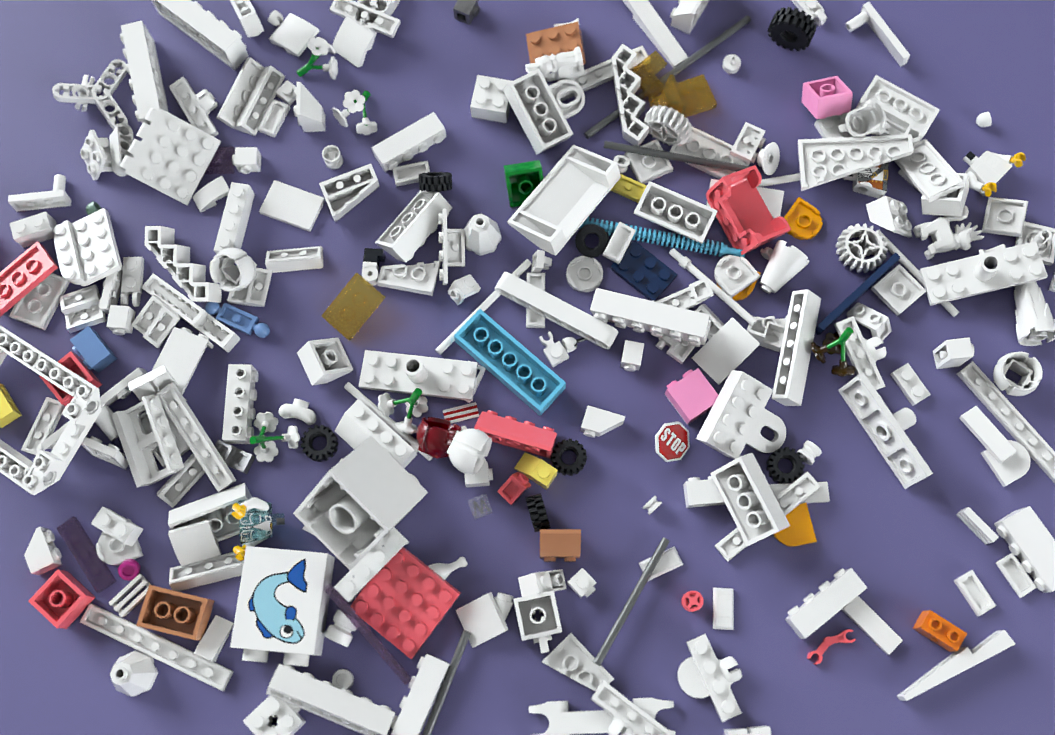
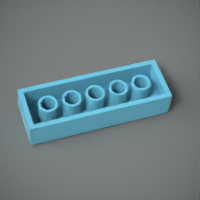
[454,309,566,416]

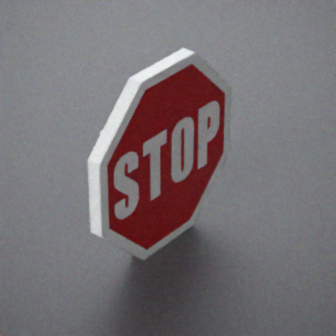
[655,421,690,462]

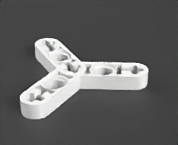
[52,59,128,130]

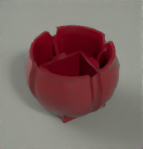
[417,417,461,459]

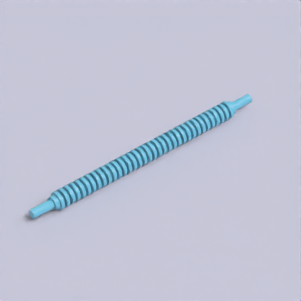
[580,217,745,257]

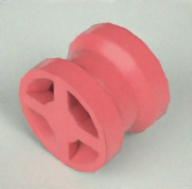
[681,590,703,612]

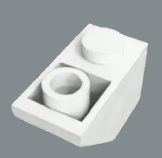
[24,527,62,575]
[518,569,567,597]

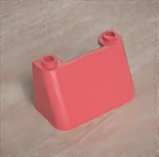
[706,165,791,255]

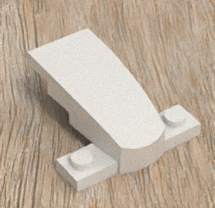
[329,0,401,38]

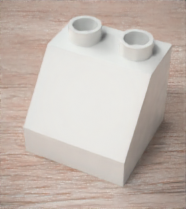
[293,436,428,570]

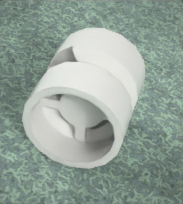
[324,609,361,647]

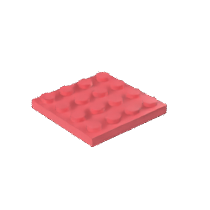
[349,547,461,659]

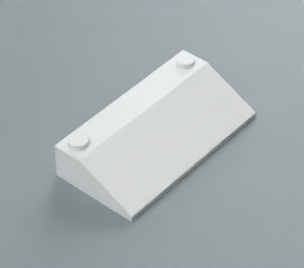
[507,145,621,256]

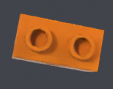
[912,610,967,652]

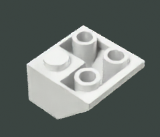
[294,82,325,132]
[866,196,912,238]

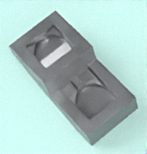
[215,439,256,474]

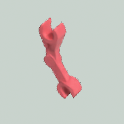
[807,629,856,665]

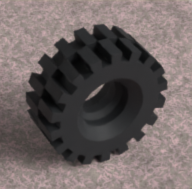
[768,7,817,51]

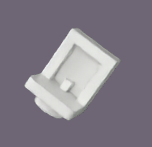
[448,274,481,305]

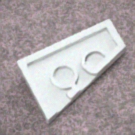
[377,261,441,296]
[542,633,614,692]

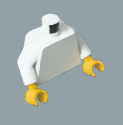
[963,151,1026,197]

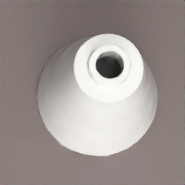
[760,240,810,294]

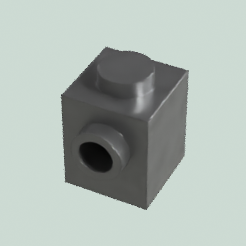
[453,0,480,25]

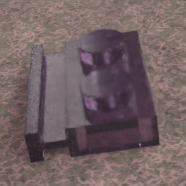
[205,147,235,174]

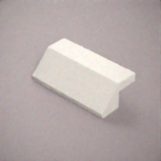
[216,57,285,136]

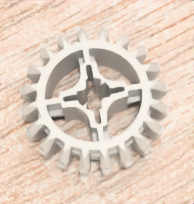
[643,105,692,146]
[836,223,888,273]

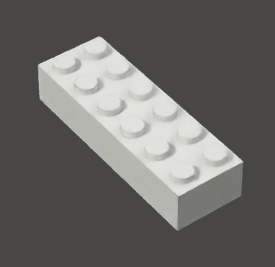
[151,0,249,70]
[120,21,169,125]
[590,288,711,347]

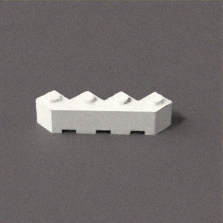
[612,44,649,147]
[145,226,222,303]

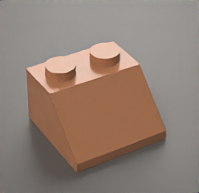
[540,529,581,562]

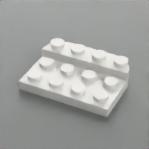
[855,75,940,144]
[53,208,123,287]

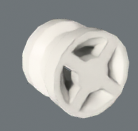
[796,440,822,465]

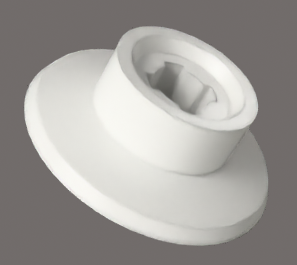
[757,142,780,175]

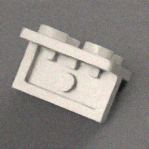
[80,130,113,180]

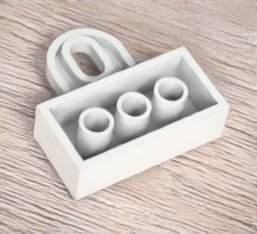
[503,69,585,154]
[696,370,786,459]

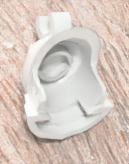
[838,99,887,137]

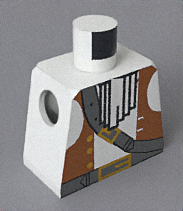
[843,162,889,199]

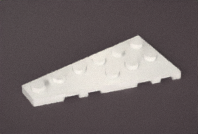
[798,134,914,191]

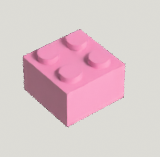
[802,76,853,119]

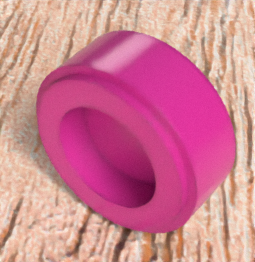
[118,559,140,581]

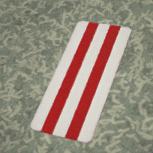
[443,402,479,424]

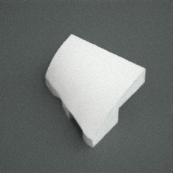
[746,315,788,352]

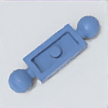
[205,302,270,338]

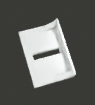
[128,365,178,402]

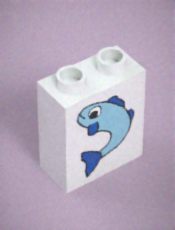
[230,546,335,666]

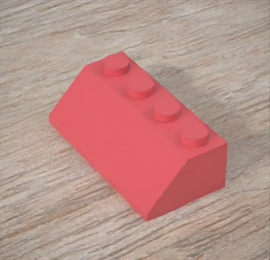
[474,410,557,459]

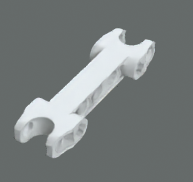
[529,698,676,735]

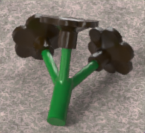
[811,327,855,377]

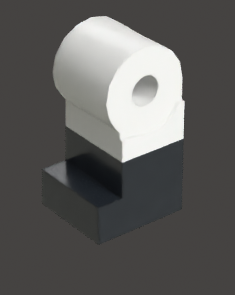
[362,248,385,286]

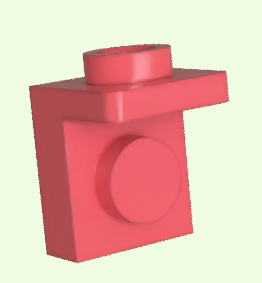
[497,472,531,505]

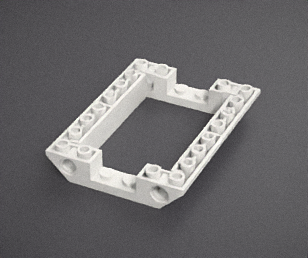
[0,325,101,495]

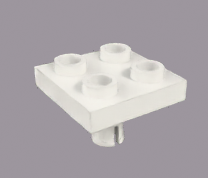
[1015,221,1055,266]

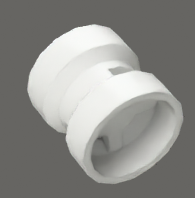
[322,145,343,170]

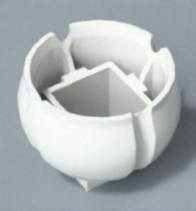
[209,248,257,292]
[993,352,1043,396]
[447,428,492,475]

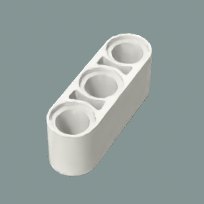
[109,123,134,177]

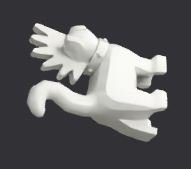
[525,46,585,82]
[913,206,984,260]

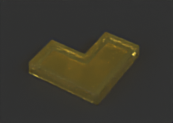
[630,51,668,100]

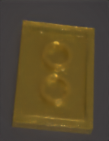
[322,272,385,340]

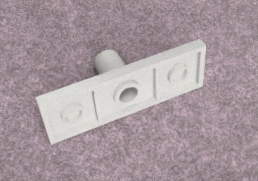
[919,241,1048,306]
[359,350,478,401]
[40,367,147,450]
[838,372,933,489]

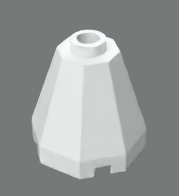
[464,214,502,256]
[110,651,158,697]

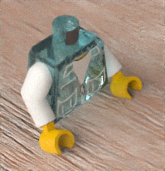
[231,497,285,561]

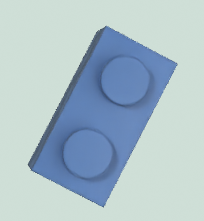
[70,326,117,373]

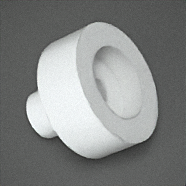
[722,54,741,74]

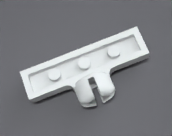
[169,77,219,137]
[834,316,887,390]
[686,634,742,722]
[591,681,673,735]

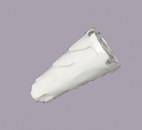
[1014,281,1055,346]

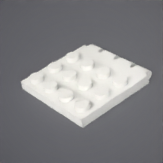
[120,108,221,206]

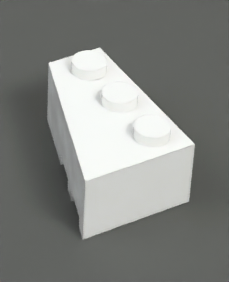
[319,164,379,222]

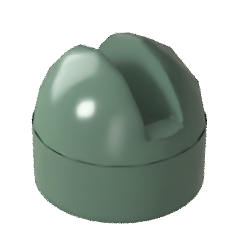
[85,201,101,215]

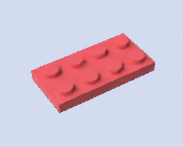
[0,241,59,317]

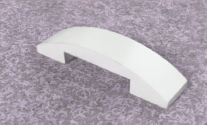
[652,277,714,309]

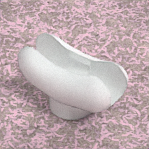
[278,399,316,425]

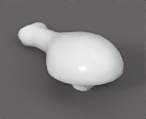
[428,557,468,580]

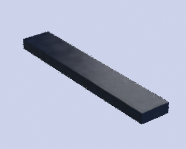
[815,253,900,335]

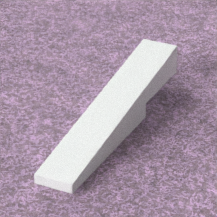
[622,0,688,68]
[141,273,241,353]
[897,630,1015,701]

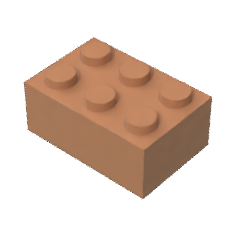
[526,21,586,64]
[136,585,215,641]

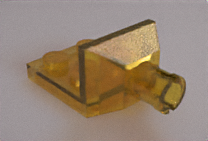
[649,74,717,118]

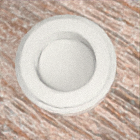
[332,669,354,690]

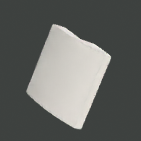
[269,13,319,57]
[332,15,376,68]
[227,266,272,307]
[59,284,107,333]
[131,295,180,348]
[168,520,222,566]

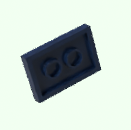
[610,240,678,301]

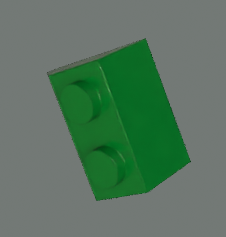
[503,160,543,207]

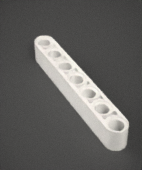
[494,272,619,349]

